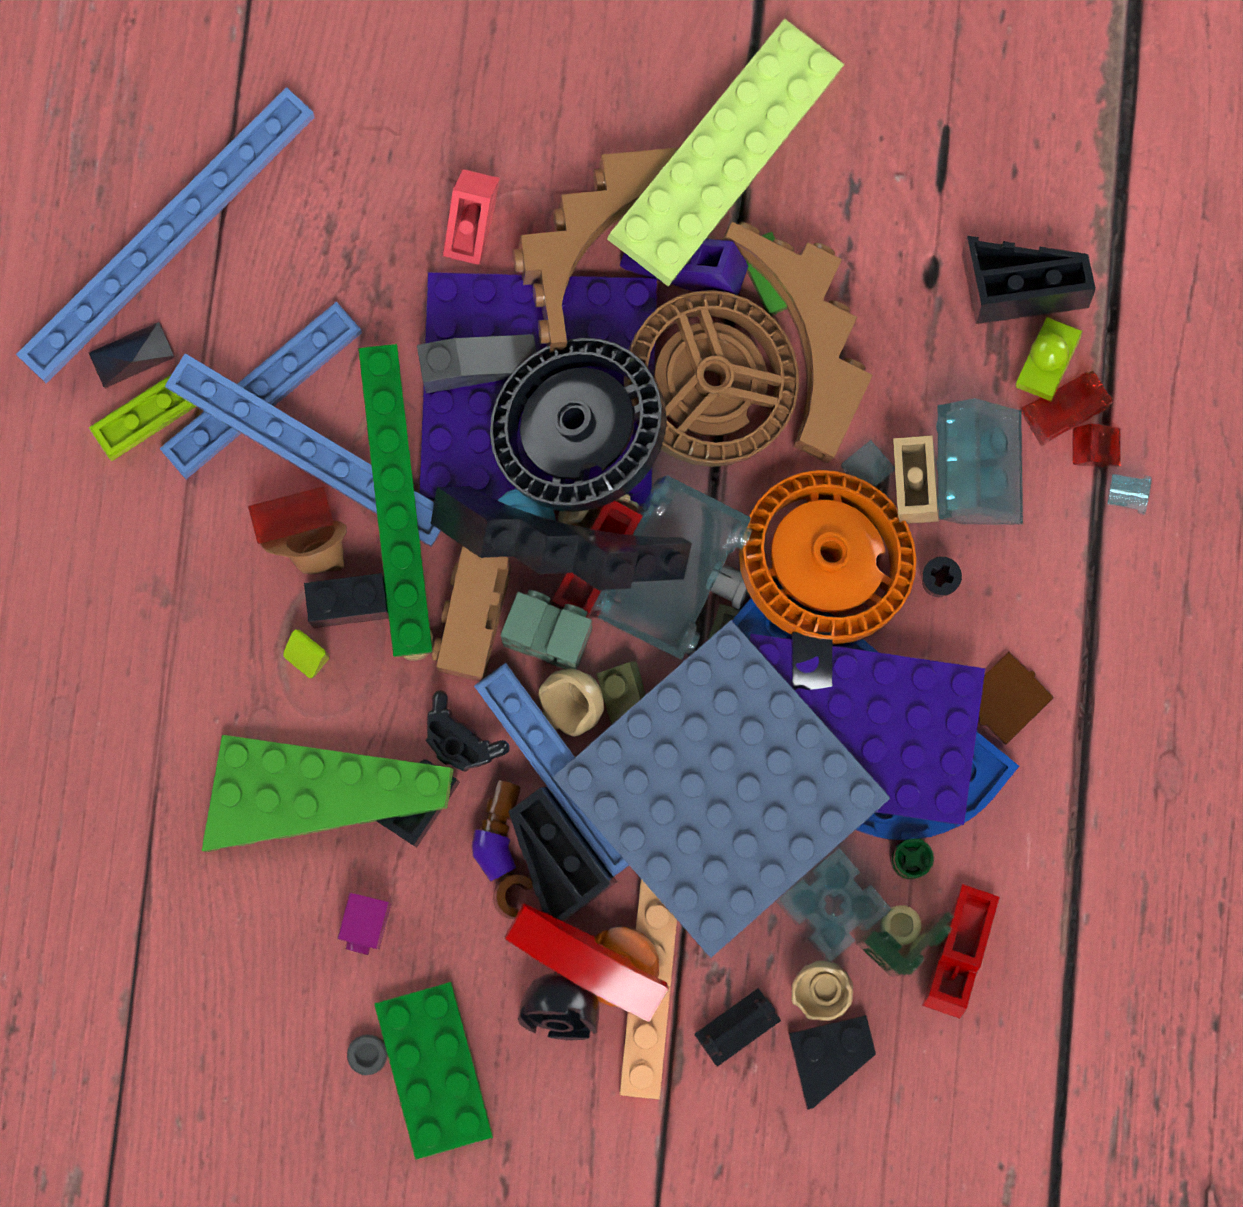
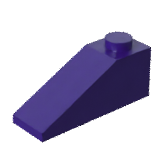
[620,239,749,295]

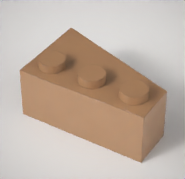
[432,547,511,681]

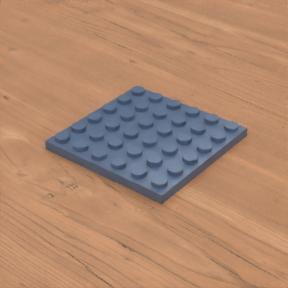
[552,620,890,958]

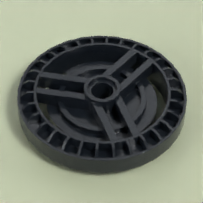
[490,338,667,512]

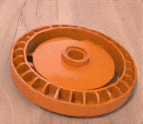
[739,470,916,645]

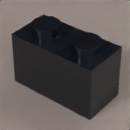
[304,573,389,628]

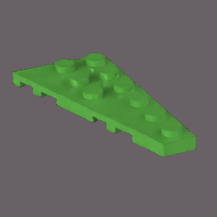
[202,735,454,852]

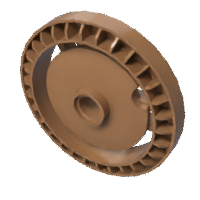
[624,290,799,467]

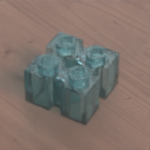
[776,848,892,962]

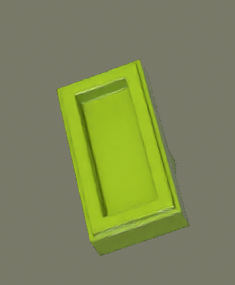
[1016,317,1082,401]

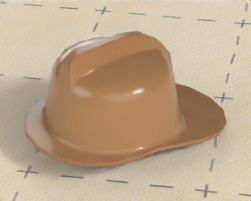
[260,517,347,575]

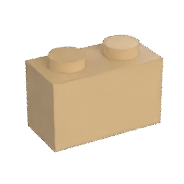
[893,436,939,524]

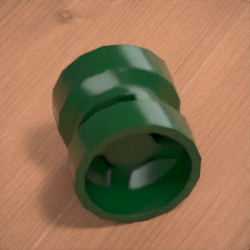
[890,838,934,880]

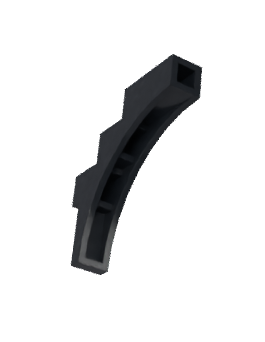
[430,486,692,591]

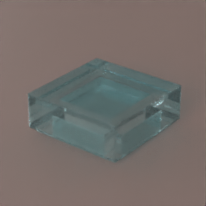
[840,440,895,491]

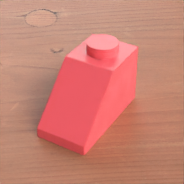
[443,169,500,265]

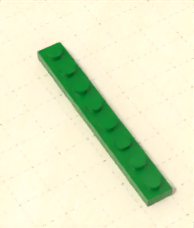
[358,344,433,658]

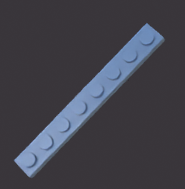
[165,354,441,547]

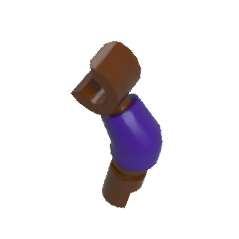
[472,780,533,919]

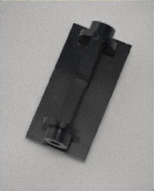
[694,988,781,1067]

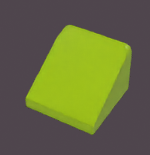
[283,629,330,679]

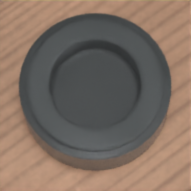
[347,1035,388,1075]

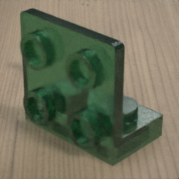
[856,911,954,977]

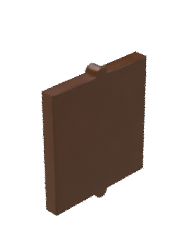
[979,652,1054,745]

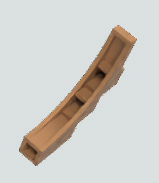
[722,222,873,463]

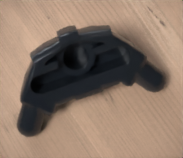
[426,690,510,772]

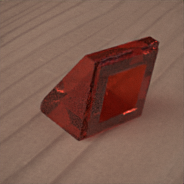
[1073,423,1121,467]

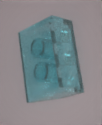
[936,398,1023,525]

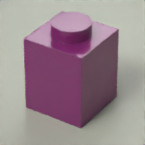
[338,893,392,955]

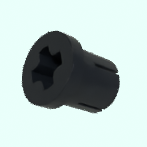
[922,557,962,597]

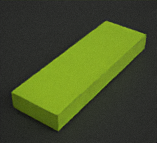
[89,374,196,461]

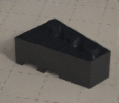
[962,236,1096,324]
[508,787,617,922]

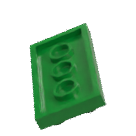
[374,982,493,1160]

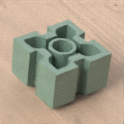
[500,590,592,670]

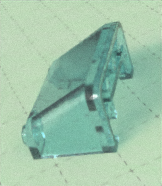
[590,475,752,660]

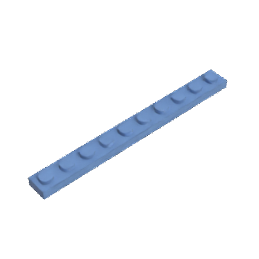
[16,87,315,384]

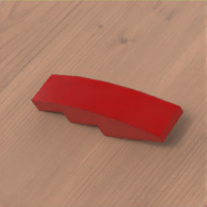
[505,903,669,1022]

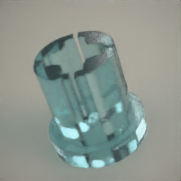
[1107,474,1152,515]

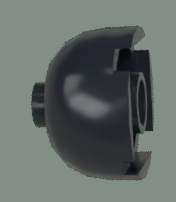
[518,971,599,1041]

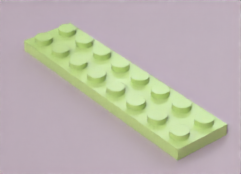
[607,19,844,286]

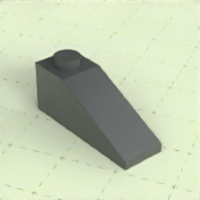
[417,334,536,393]

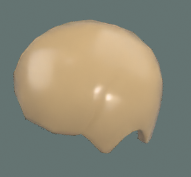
[792,960,853,1021]

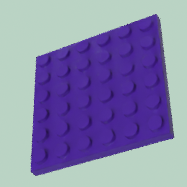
[420,272,657,506]

